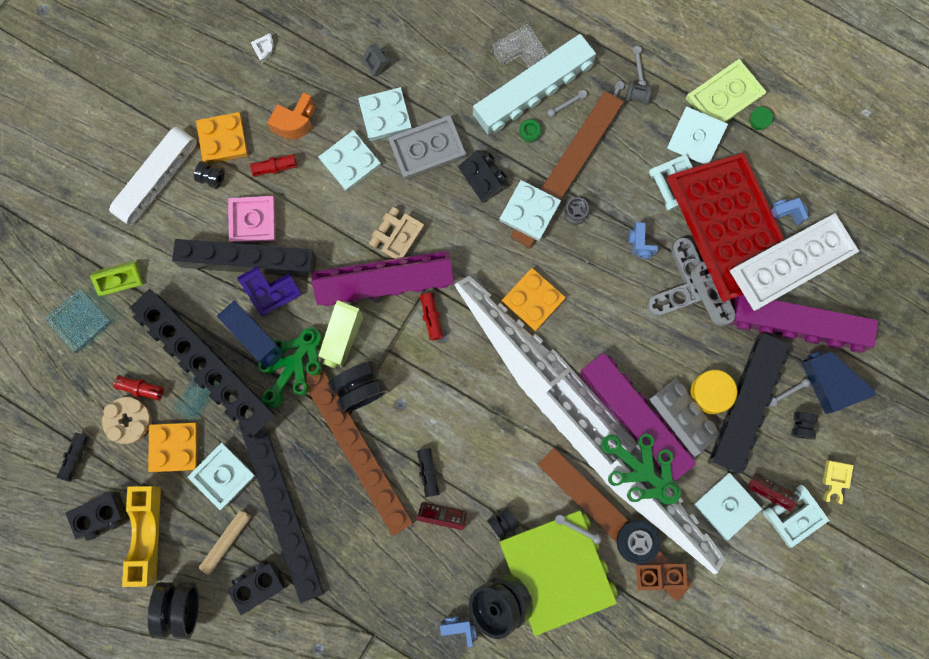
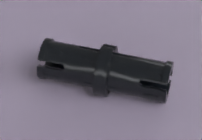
[56,432,90,482]
[416,448,440,498]

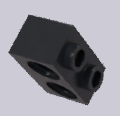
[65,492,129,541]
[227,561,288,615]

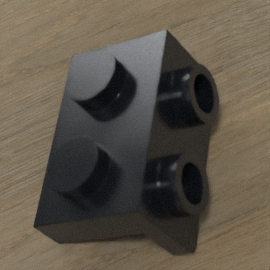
[458,150,510,202]

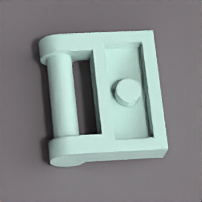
[649,154,693,212]
[763,485,830,548]

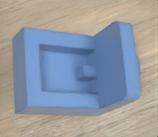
[771,198,808,225]
[628,222,658,259]
[440,616,477,647]

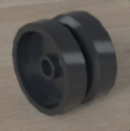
[327,361,388,414]
[469,573,533,639]
[148,582,199,639]

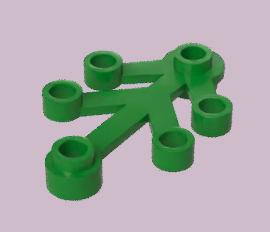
[258,327,322,408]
[600,434,681,505]

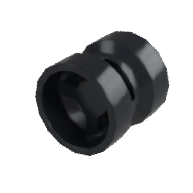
[194,161,225,189]
[791,412,818,440]
[487,507,520,540]

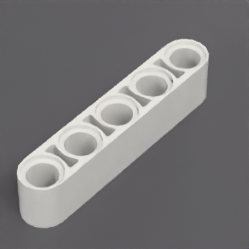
[109,127,197,226]

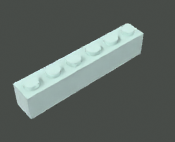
[473,34,596,135]

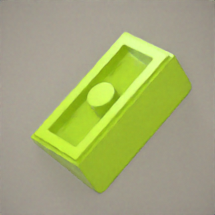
[90,260,143,297]

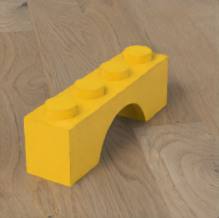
[122,486,161,587]

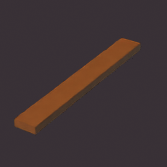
[510,91,623,249]
[537,448,693,601]

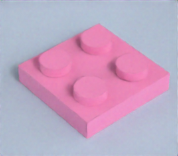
[228,196,276,244]

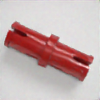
[250,154,297,177]
[419,293,444,341]
[114,375,164,401]

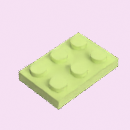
[686,59,767,123]

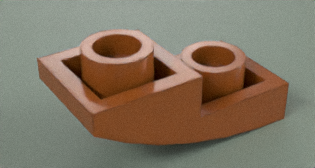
[636,563,688,590]

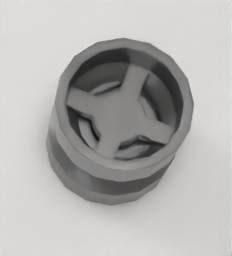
[564,197,589,225]

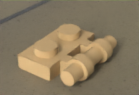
[368,207,424,259]

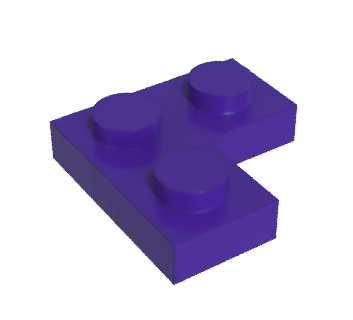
[237,266,302,317]

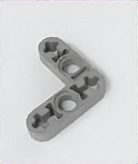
[647,238,712,317]
[691,262,735,326]

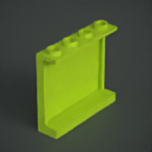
[499,510,618,636]

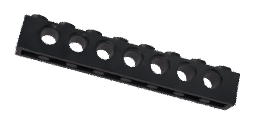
[129,288,280,439]

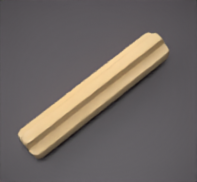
[199,510,251,575]

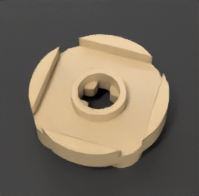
[102,397,152,444]

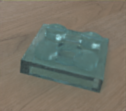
[44,288,113,353]

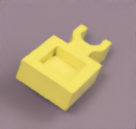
[822,460,854,504]

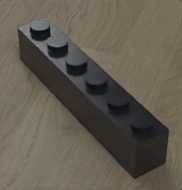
[172,239,317,278]
[707,333,790,474]

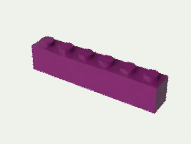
[311,250,454,306]
[730,295,878,353]
[580,352,696,482]

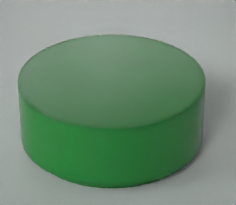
[749,107,773,131]
[519,119,542,143]

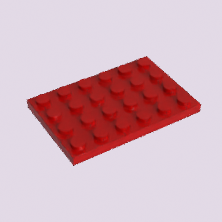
[666,153,785,303]

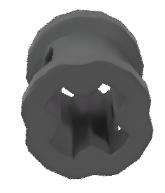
[625,81,652,105]

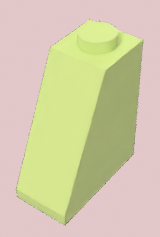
[319,300,364,369]

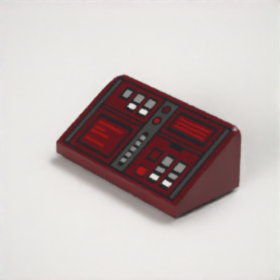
[748,474,800,512]
[417,502,467,530]

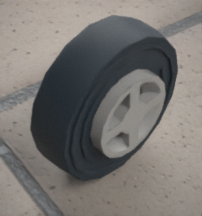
[616,520,661,565]

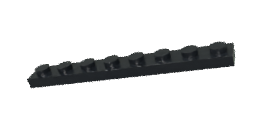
[238,422,324,603]

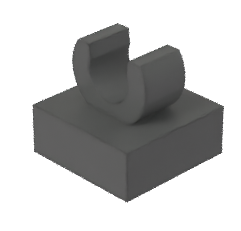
[362,44,391,77]

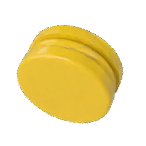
[690,370,737,414]

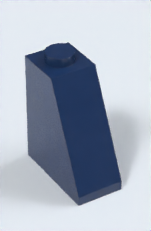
[217,300,284,368]
[802,350,877,414]

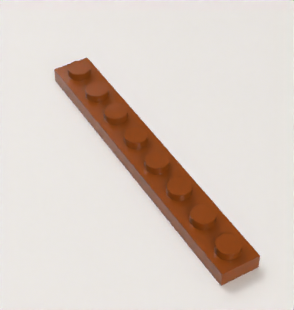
[305,363,413,536]

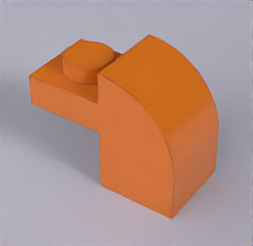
[267,92,315,139]

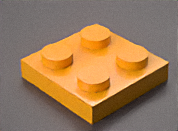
[196,112,248,164]
[501,268,566,332]
[148,423,198,472]

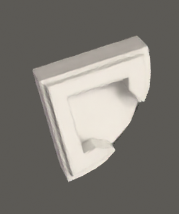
[251,33,274,64]

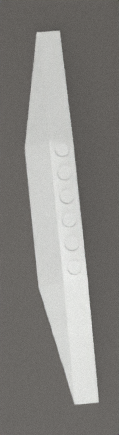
[455,276,726,574]

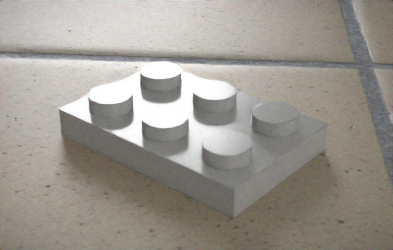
[388,115,466,180]
[649,378,720,457]

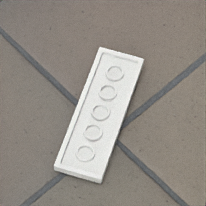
[730,213,859,311]

